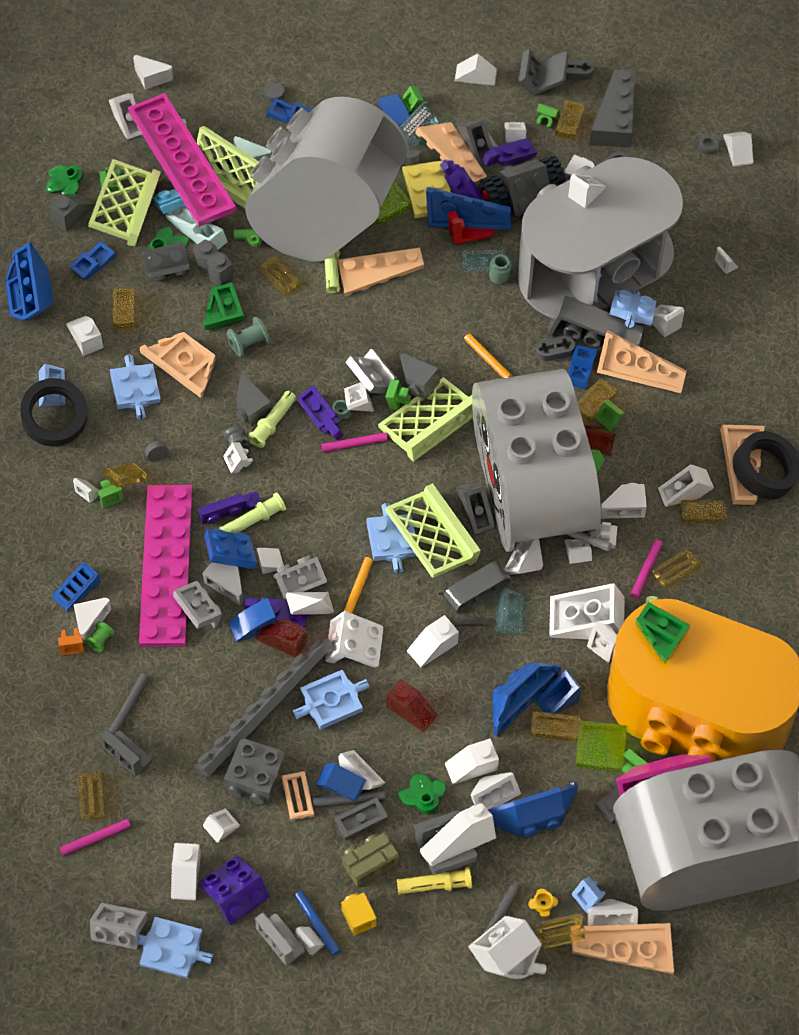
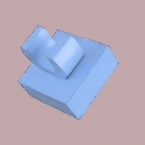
[572,877,606,913]

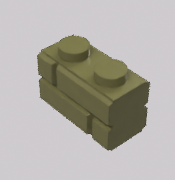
[342,833,399,887]

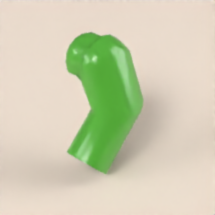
[234,229,262,247]

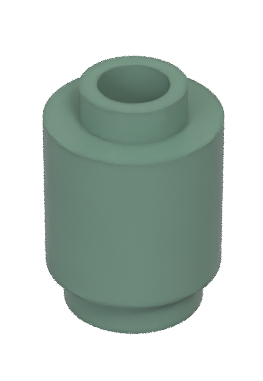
[489,254,511,284]

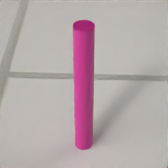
[321,432,387,453]
[630,539,663,599]
[60,819,131,856]

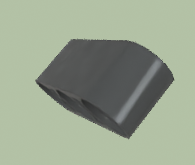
[444,561,511,614]

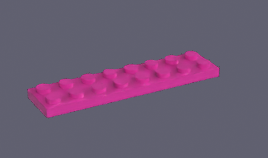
[128,93,236,227]
[139,485,193,647]

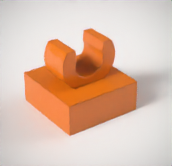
[58,628,84,655]

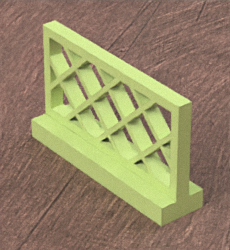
[197,126,259,209]
[88,159,161,246]
[378,377,473,462]
[386,484,480,578]

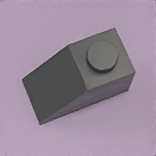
[457,119,493,165]
[48,194,94,232]
[400,353,440,400]
[236,374,271,426]
[456,481,495,535]

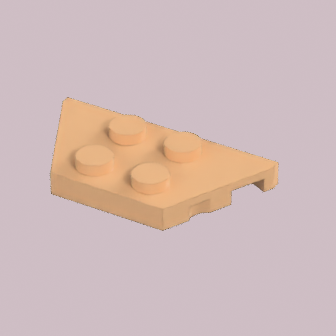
[140,332,216,398]

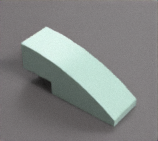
[165,206,228,250]

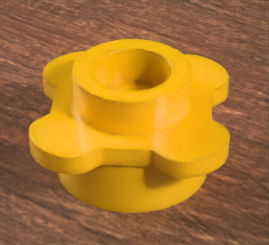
[529,889,558,917]

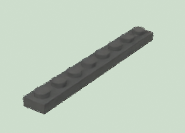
[194,638,334,776]

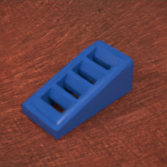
[51,562,101,612]

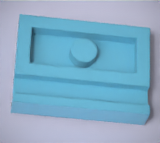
[152,189,185,214]

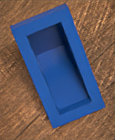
[536,670,581,718]
[315,763,366,802]

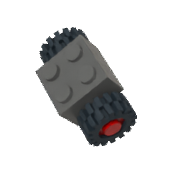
[478,155,567,216]

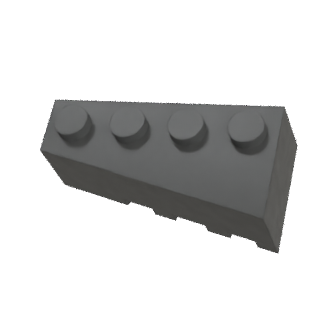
[589,69,635,148]
[547,295,644,347]

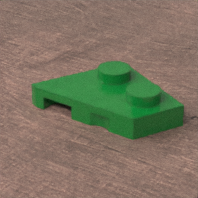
[204,282,244,330]
[635,602,690,664]

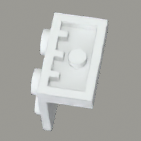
[325,611,383,667]
[587,621,617,663]

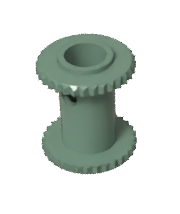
[227,317,270,357]

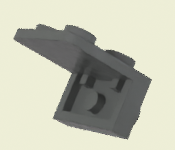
[519,49,569,95]
[224,739,285,805]
[413,810,478,874]

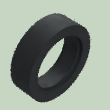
[20,378,87,446]
[733,431,799,499]

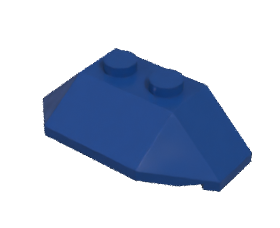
[5,242,54,321]
[492,663,561,737]
[487,781,578,837]

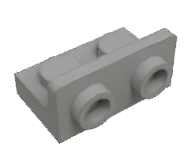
[346,349,397,394]
[272,555,327,600]
[173,581,222,629]
[90,903,148,949]
[255,913,305,966]

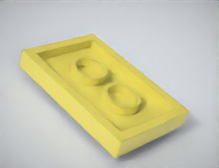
[402,161,451,218]

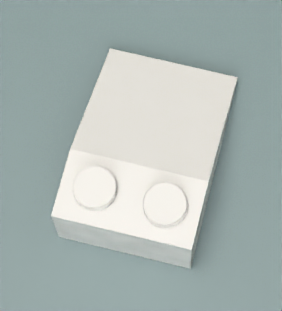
[550,583,624,640]

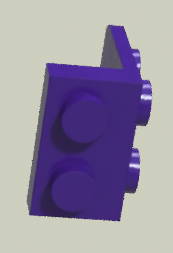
[199,856,270,925]

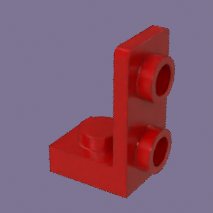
[447,211,494,244]

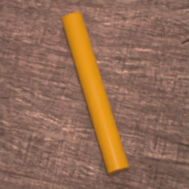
[464,334,512,378]
[344,557,373,614]

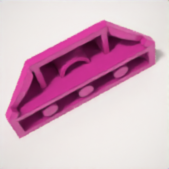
[616,755,711,796]

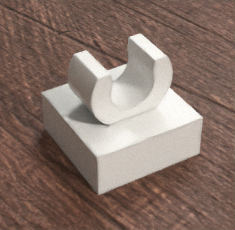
[223,442,253,474]
[597,522,617,549]

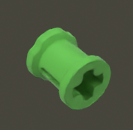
[85,622,115,652]

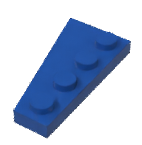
[426,187,511,230]

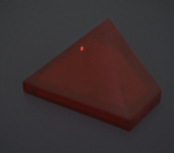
[584,424,616,456]

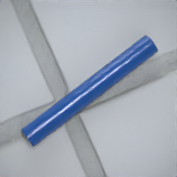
[295,891,341,956]

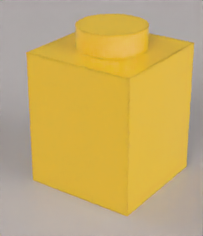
[342,893,376,936]

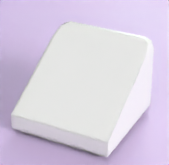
[505,122,526,142]
[714,246,738,273]
[73,478,99,503]
[565,538,592,564]
[256,548,284,574]
[203,808,240,843]
[296,927,325,955]

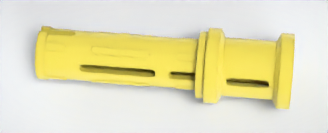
[397,866,472,895]

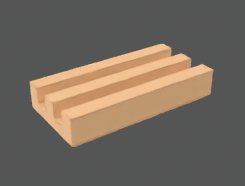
[281,771,314,821]

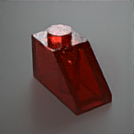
[256,619,308,658]
[386,679,438,733]

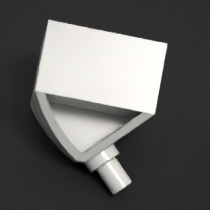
[468,916,546,979]

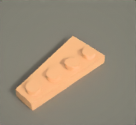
[415,122,487,186]
[338,248,424,297]
[597,330,687,393]
[720,425,765,505]
[571,923,674,974]

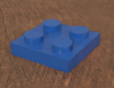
[204,529,257,569]

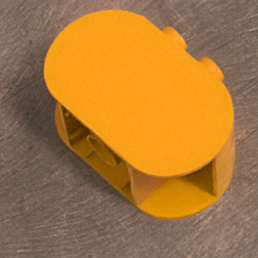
[607,599,799,762]

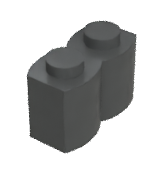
[194,239,233,286]

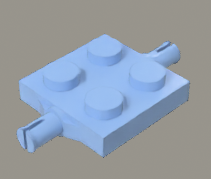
[610,290,657,328]
[110,355,161,420]
[366,503,417,573]
[293,670,370,730]
[138,917,213,979]

